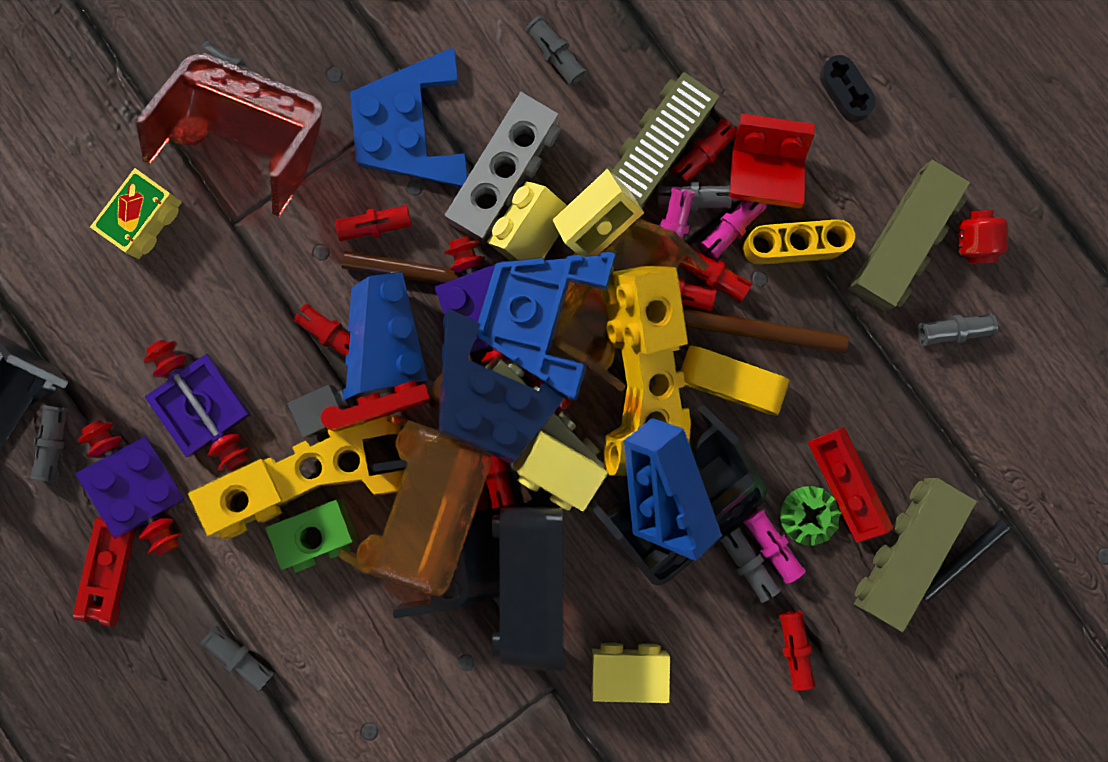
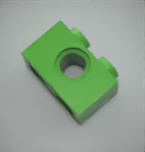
[266,499,359,573]

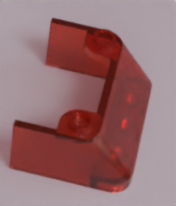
[135,53,322,216]

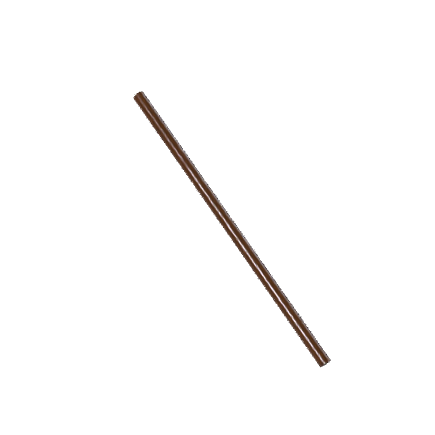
[342,251,849,353]

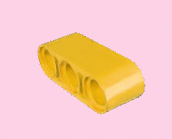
[742,219,855,265]
[681,346,790,416]

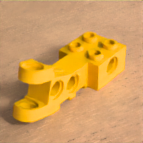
[600,266,691,476]
[187,415,411,540]

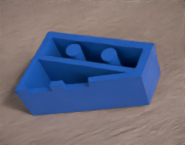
[342,272,428,401]
[624,418,722,561]

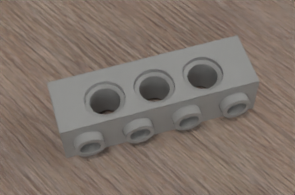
[444,92,561,245]

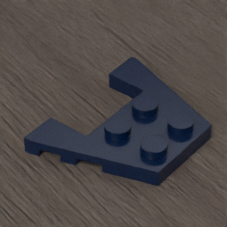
[439,309,566,463]

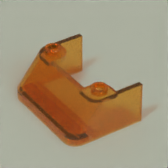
[551,219,709,392]
[339,415,491,597]

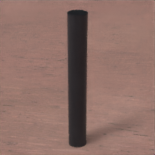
[922,520,1011,603]

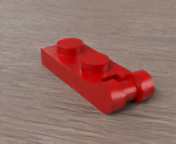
[320,381,431,432]
[73,517,136,628]

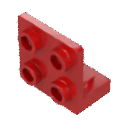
[729,113,815,208]

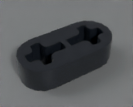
[820,55,875,122]

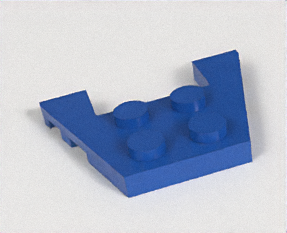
[350,48,468,189]
[476,252,617,401]

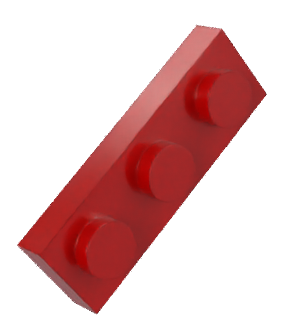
[808,427,893,543]

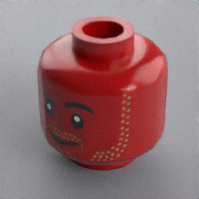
[957,210,1008,263]

